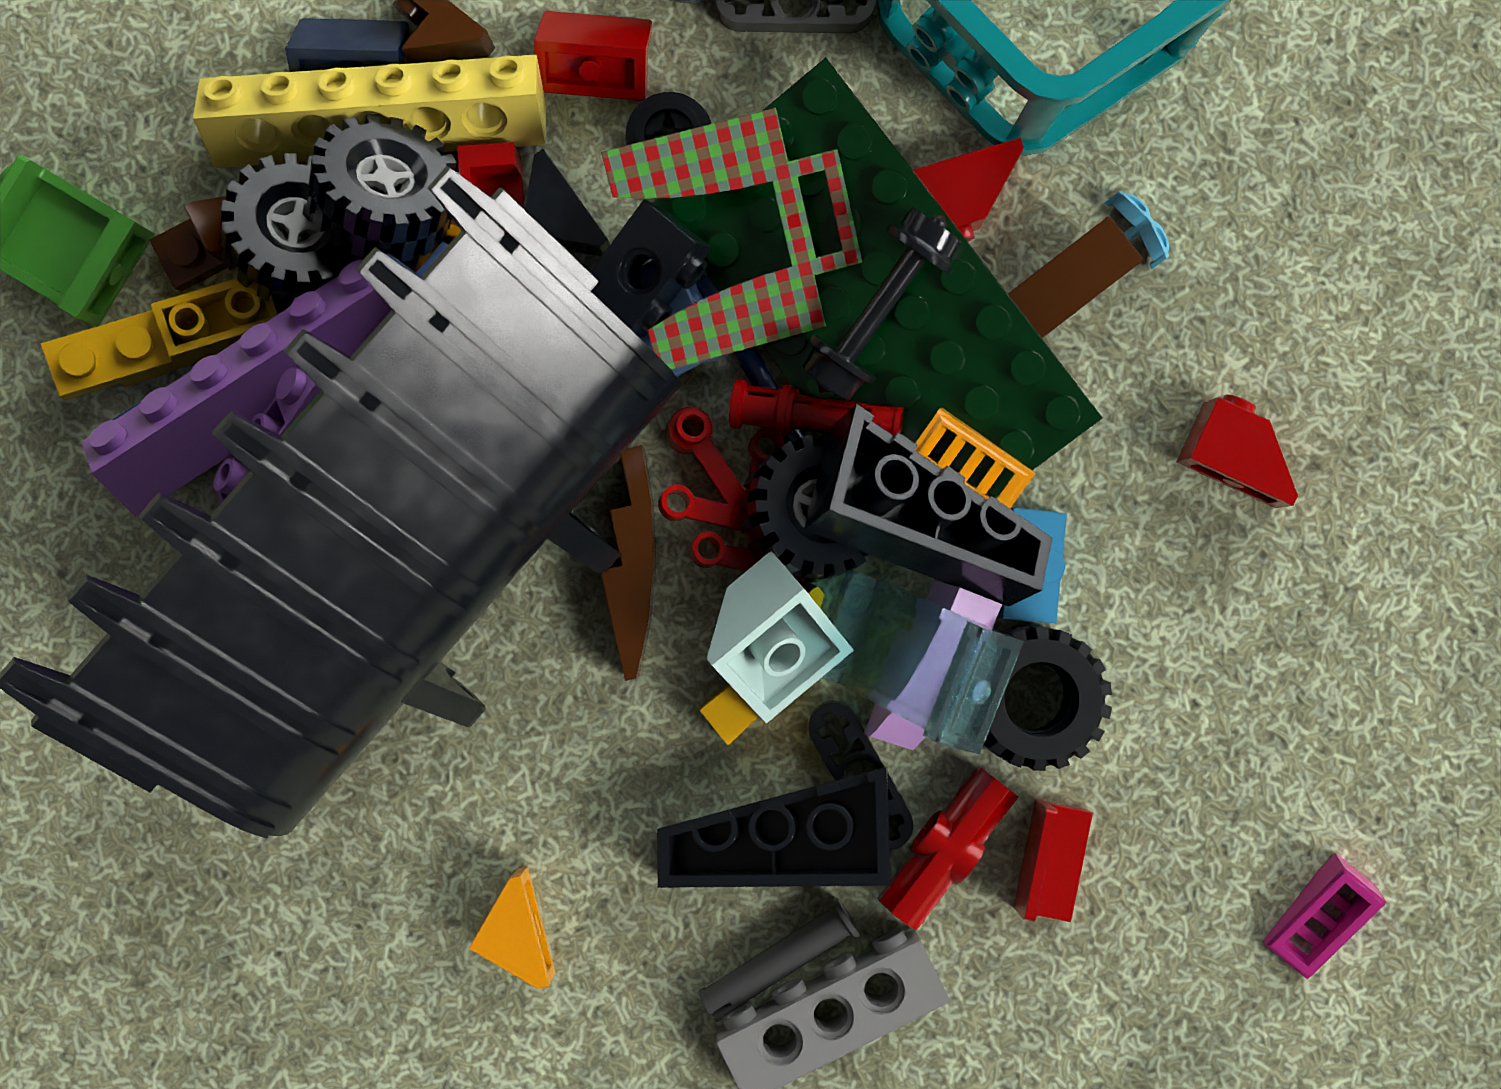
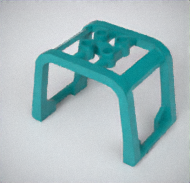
[876,0,1231,156]

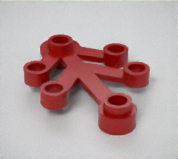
[658,407,805,587]

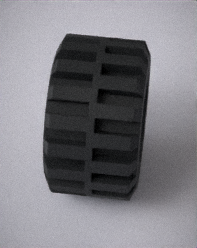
[960,625,1112,771]

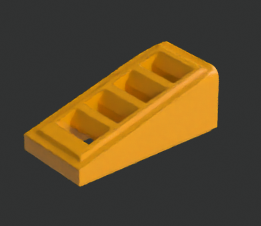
[915,408,1036,508]

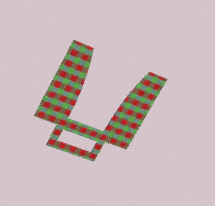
[601,108,862,369]

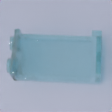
[822,570,1024,755]

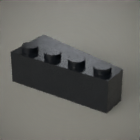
[657,766,891,888]

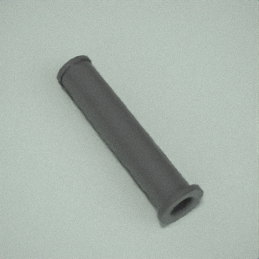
[699,897,861,1022]

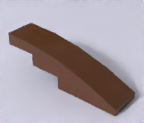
[1008,215,1144,338]
[601,445,657,681]

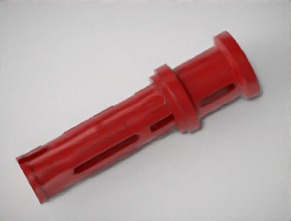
[729,378,904,436]

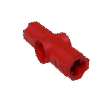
[877,765,1019,931]

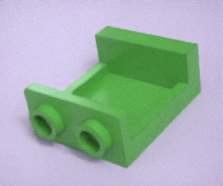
[0,155,155,326]

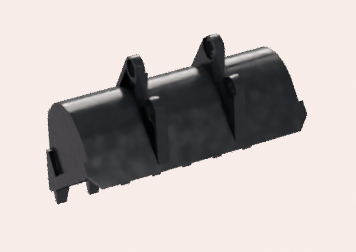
[0,166,682,839]

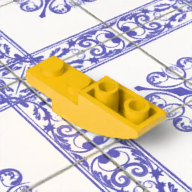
[40,278,278,401]

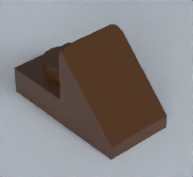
[393,0,495,63]
[149,196,228,292]

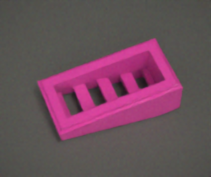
[1263,853,1387,980]

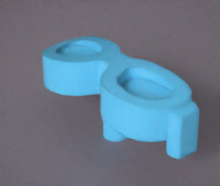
[1104,191,1169,269]

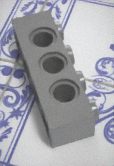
[716,928,951,1089]

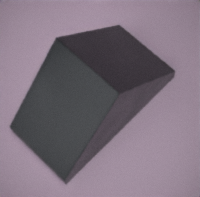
[525,149,610,256]

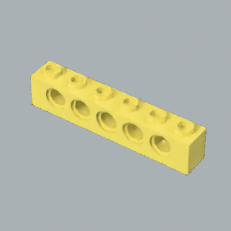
[193,55,546,168]

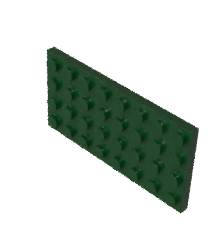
[653,57,1103,498]

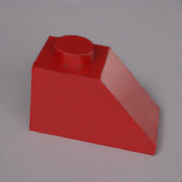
[913,138,1024,242]
[1176,394,1298,508]

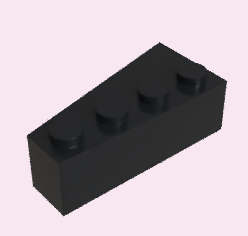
[804,404,1052,607]

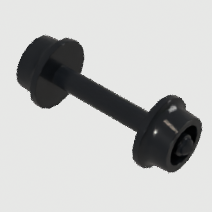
[802,207,961,400]

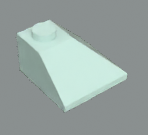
[707,551,854,724]

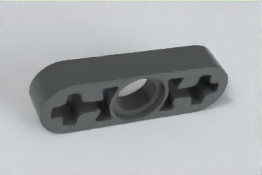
[716,0,876,33]

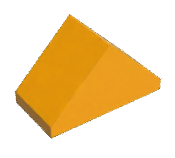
[469,866,556,989]

